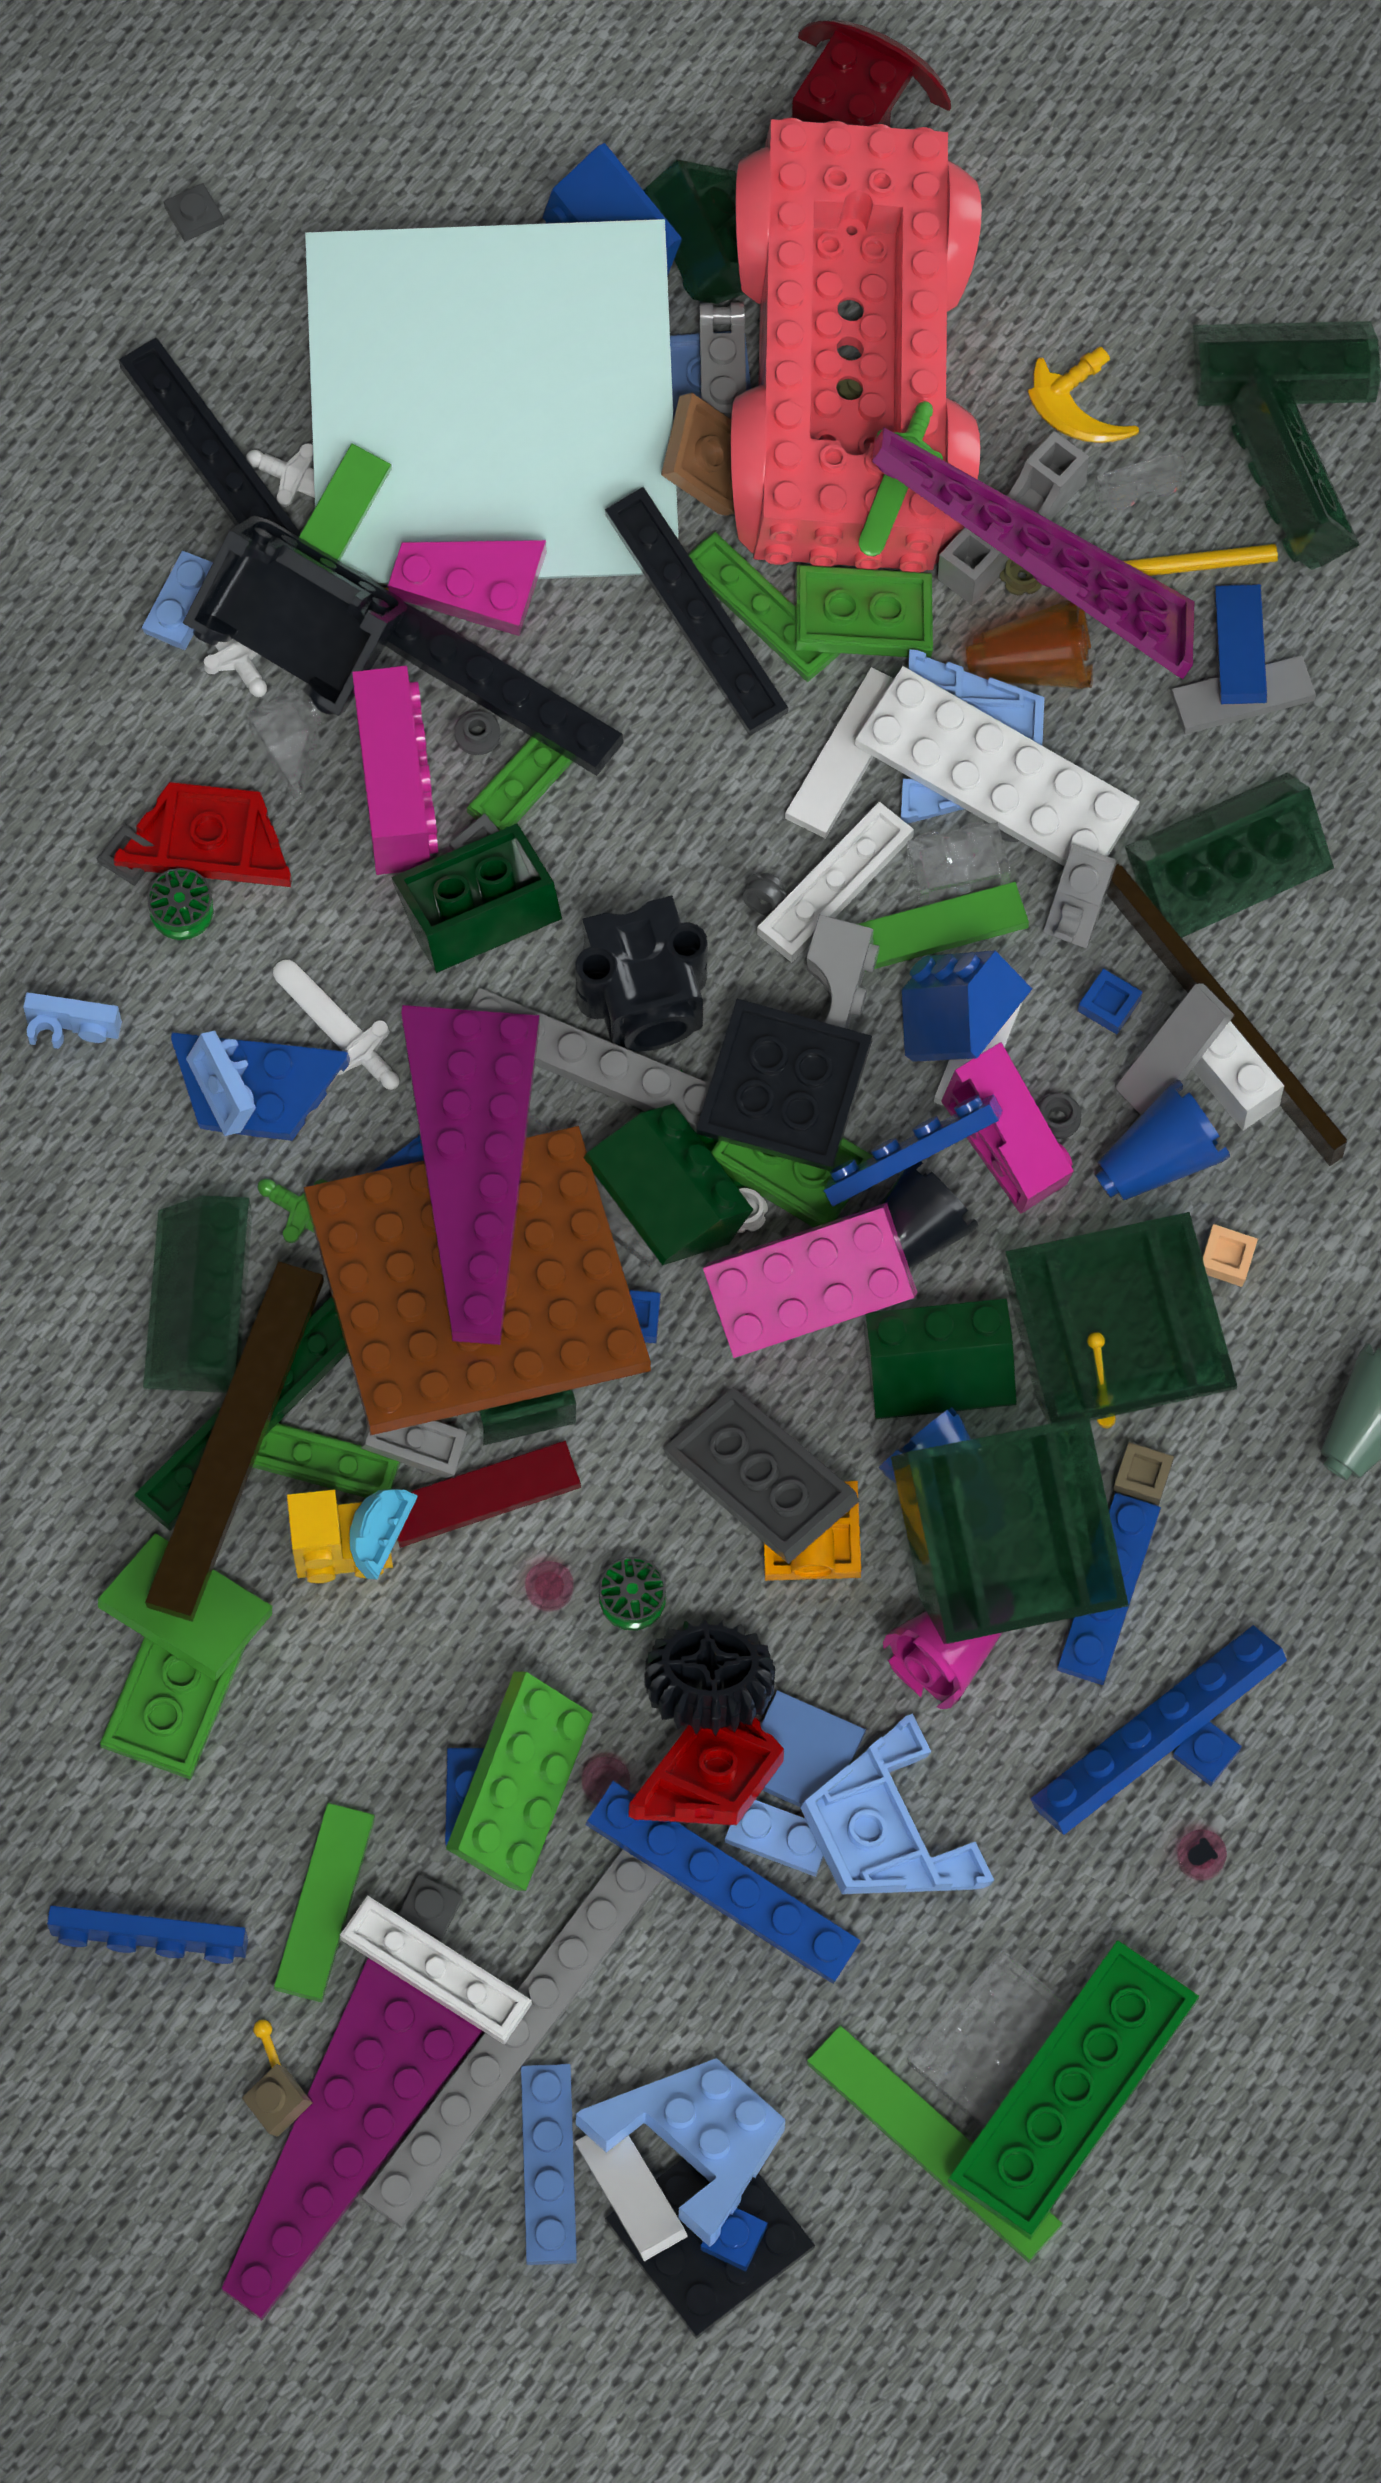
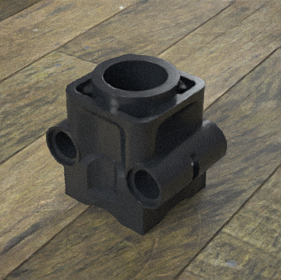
[575,895,708,1051]

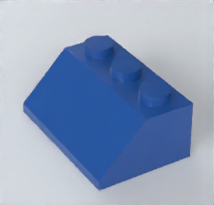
[542,143,682,276]
[902,950,1032,1062]

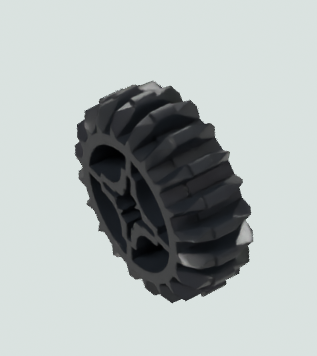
[644,1618,775,1736]

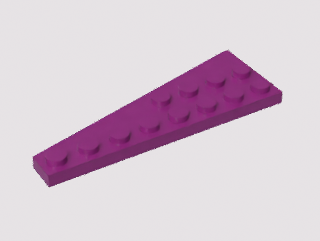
[872,427,1195,679]
[401,1005,540,1345]
[221,1958,484,2321]

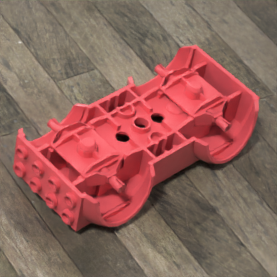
[731,118,982,573]

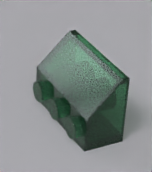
[643,159,745,304]

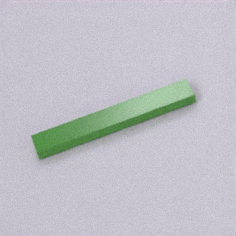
[807,2025,1063,2263]

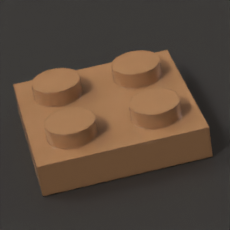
[661,393,734,516]

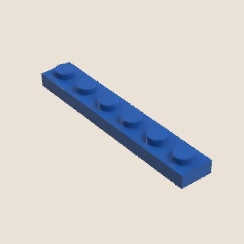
[1030,1625,1287,1835]
[585,1781,861,1984]

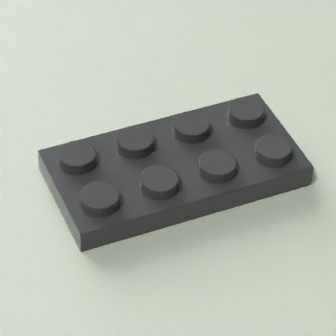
[663,1387,859,1564]

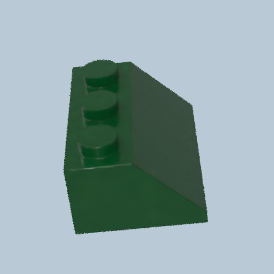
[391,823,562,973]
[583,1103,754,1266]
[864,1298,1017,1420]

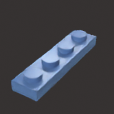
[521,2064,577,2265]

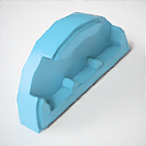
[350,1489,418,1580]

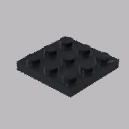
[696,998,872,1171]
[605,2158,815,2339]

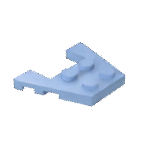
[901,649,1045,824]
[800,1713,994,1894]
[576,2058,785,2247]

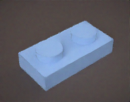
[142,551,213,650]
[725,1800,824,1877]

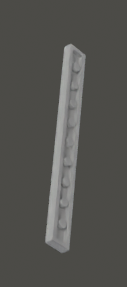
[362,1850,665,2229]

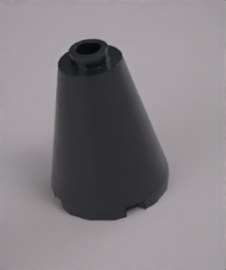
[880,1161,979,1269]

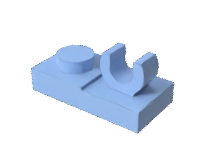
[23,992,122,1049]
[186,1031,256,1136]

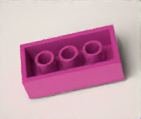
[352,666,439,875]
[703,1203,917,1358]

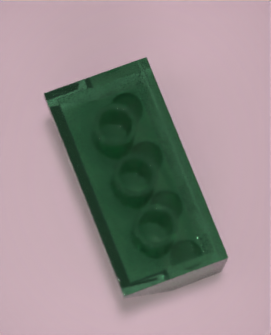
[1193,321,1381,406]
[1230,369,1360,570]
[1125,772,1334,938]
[143,1195,252,1393]

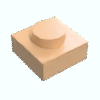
[1197,1224,1258,1287]

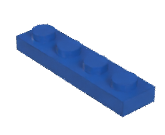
[824,1094,1003,1206]
[1057,1493,1161,1685]
[47,1906,248,1964]

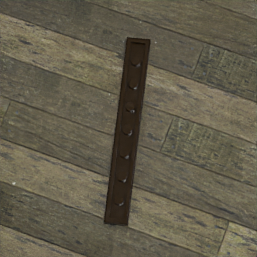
[1106,864,1347,1166]
[145,1261,324,1622]

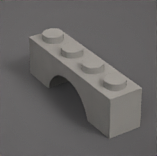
[938,431,1089,605]
[807,914,880,1029]

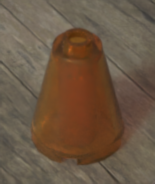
[966,600,1093,689]

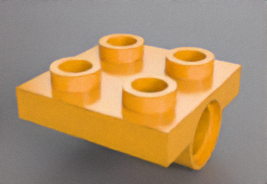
[763,1481,861,1581]

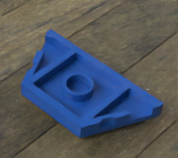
[171,1033,350,1141]

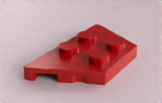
[114,782,292,887]
[629,1717,784,1825]

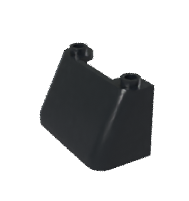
[183,516,407,716]

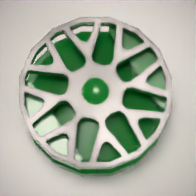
[147,868,214,940]
[599,1557,666,1631]

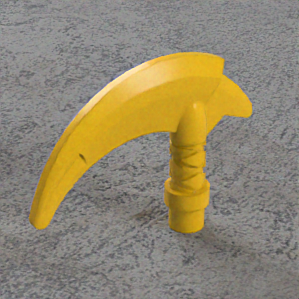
[1028,346,1139,443]

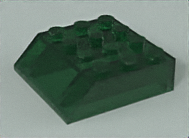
[1003,1212,1238,1429]
[891,1416,1129,1644]

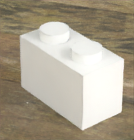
[1192,1021,1284,1131]

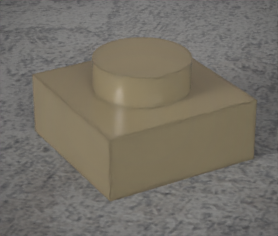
[1113,1442,1174,1506]
[242,2064,313,2137]

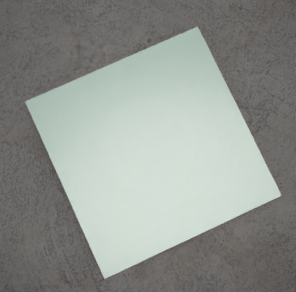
[305,219,679,585]

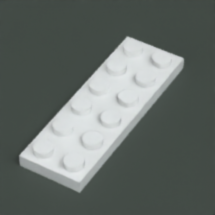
[855,666,1140,866]

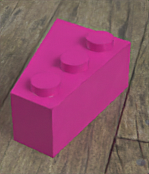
[388,540,547,636]
[941,1042,1074,1214]

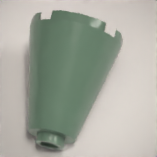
[1320,1343,1381,1481]

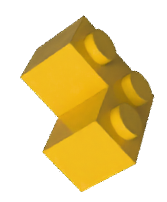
[287,1489,393,1583]

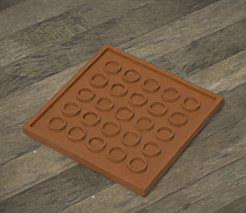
[304,1126,651,1435]

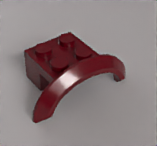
[792,20,951,127]

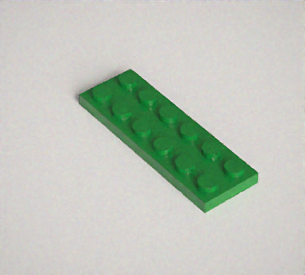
[948,1940,1199,2239]

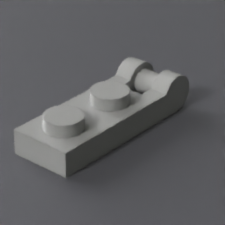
[699,302,746,419]

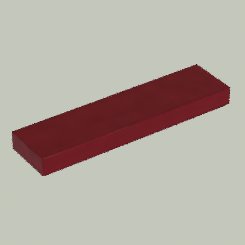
[397,1441,581,1548]

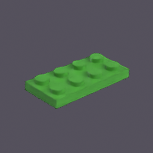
[446,1671,593,1891]

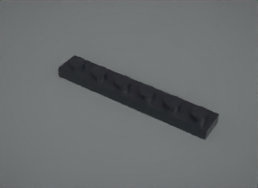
[119,337,301,537]
[605,487,788,736]
[386,602,624,776]

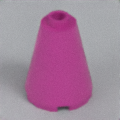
[883,1580,1014,1709]

